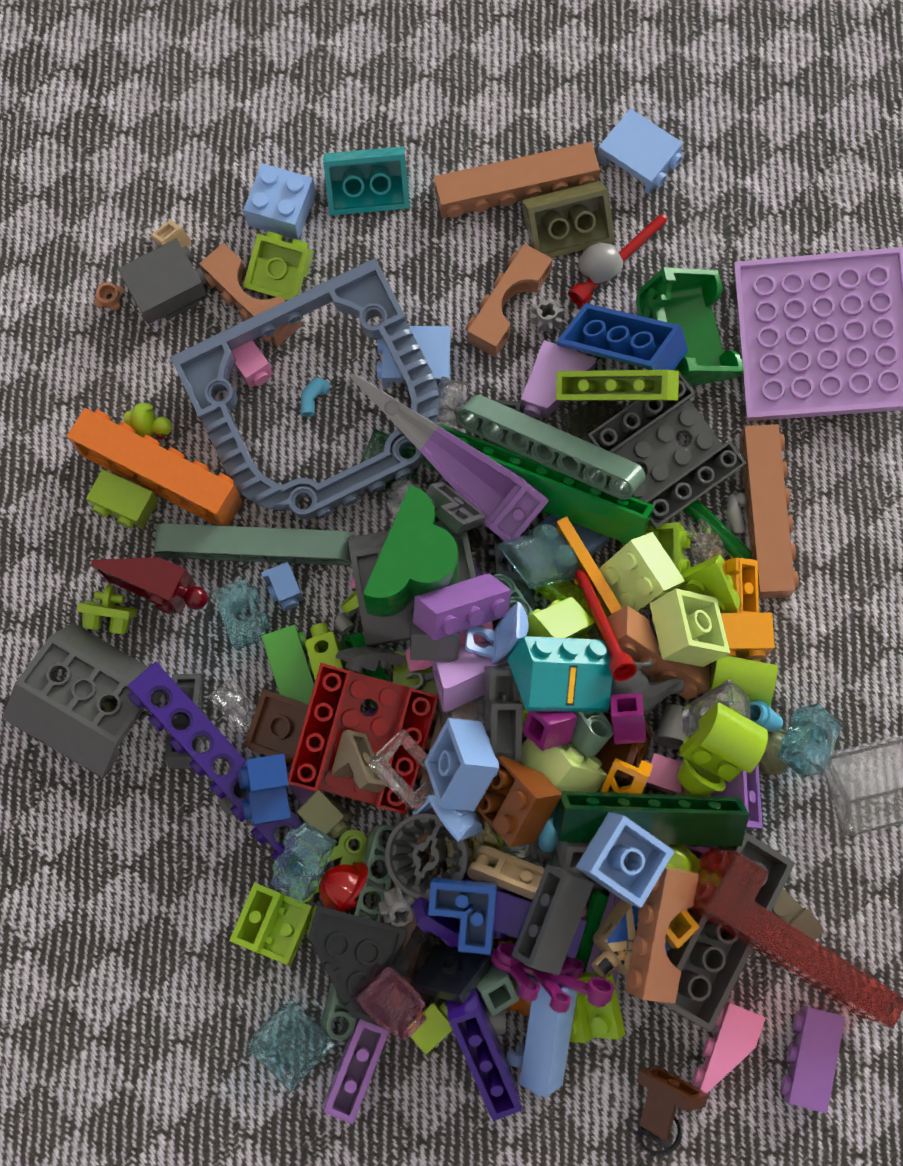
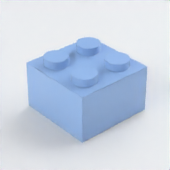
[243,163,316,240]
[425,718,499,811]
[575,812,675,908]

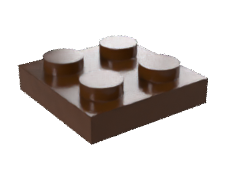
[244,689,309,764]

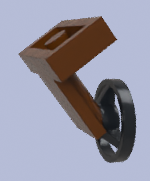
[636,1065,709,1157]

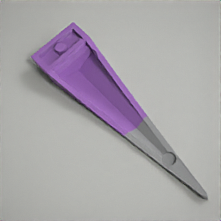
[350,373,549,546]

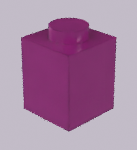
[610,693,646,744]
[522,711,578,751]

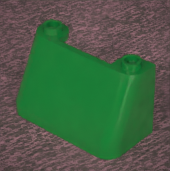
[636,267,744,387]

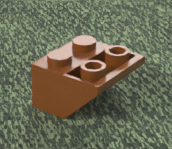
[476,756,562,847]

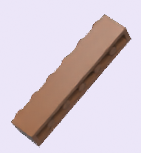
[434,142,600,218]
[740,424,799,599]

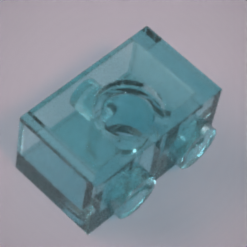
[212,579,271,650]
[777,703,842,778]
[270,822,337,903]

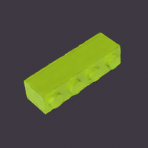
[556,370,679,401]

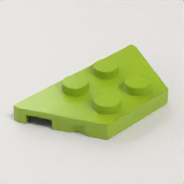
[677,554,741,613]

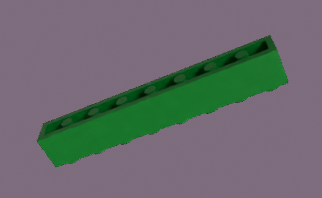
[425,425,655,545]

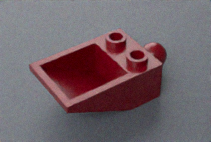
[90,557,208,615]

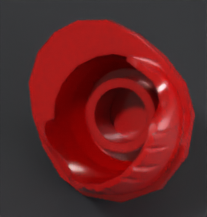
[319,862,368,914]

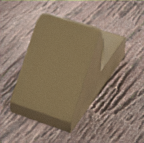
[332,729,387,792]
[768,888,824,953]

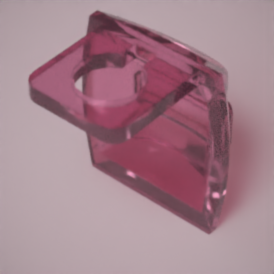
[356,966,427,1041]

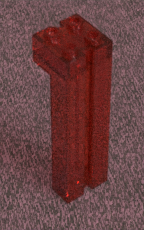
[690,848,903,1029]

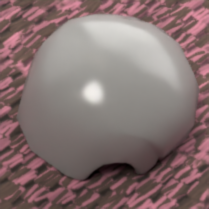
[578,242,623,283]

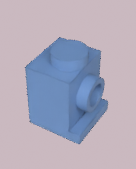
[261,562,304,611]

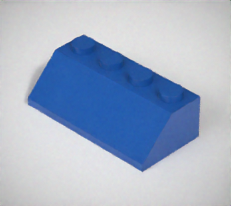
[556,303,688,370]

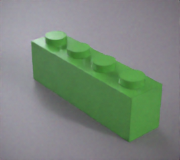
[261,625,315,704]

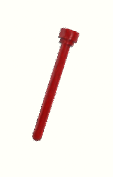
[568,214,667,308]
[575,569,637,681]

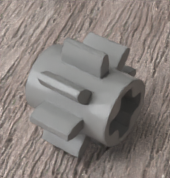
[530,298,564,334]
[378,887,416,927]

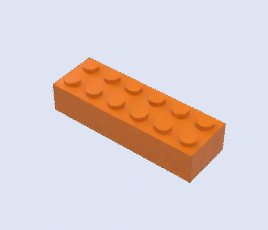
[66,408,243,526]

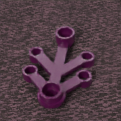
[491,943,614,1013]

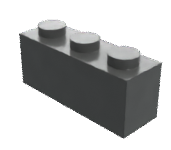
[511,864,594,975]

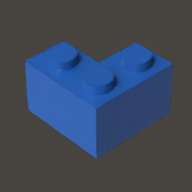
[238,753,291,825]
[428,878,498,955]

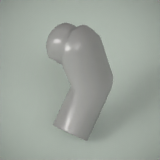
[727,492,747,534]

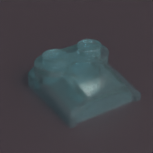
[497,524,578,589]
[247,999,337,1092]

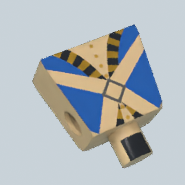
[591,900,671,978]

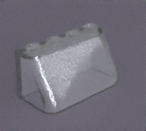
[822,736,903,835]

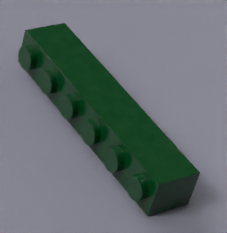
[553,791,750,848]

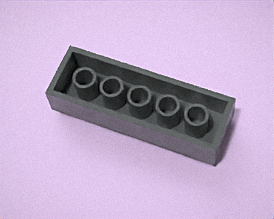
[655,832,795,1032]

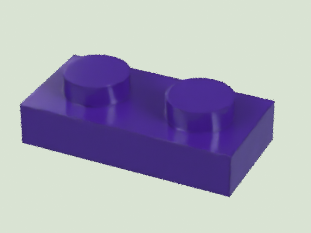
[413,896,460,948]

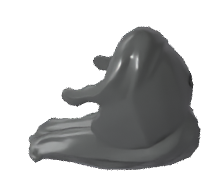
[608,652,684,714]

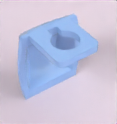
[465,602,529,664]
[412,793,482,842]

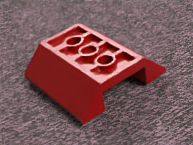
[288,663,439,815]

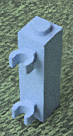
[506,976,577,1098]

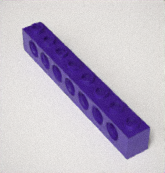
[127,661,320,868]

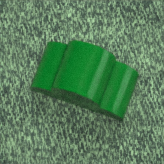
[363,485,459,617]

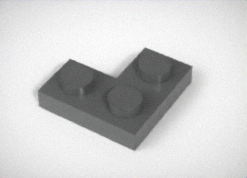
[425,481,487,534]

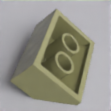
[521,181,615,258]

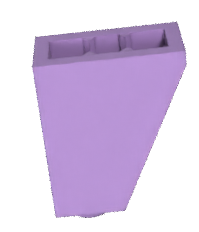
[520,340,597,419]
[432,642,509,712]

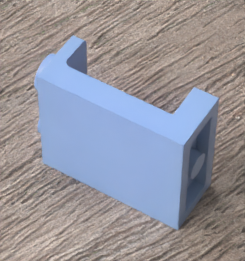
[597,108,683,194]
[377,326,451,389]

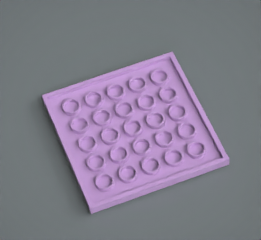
[734,247,903,422]

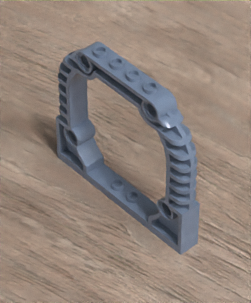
[170,258,440,520]

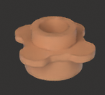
[94,282,125,311]

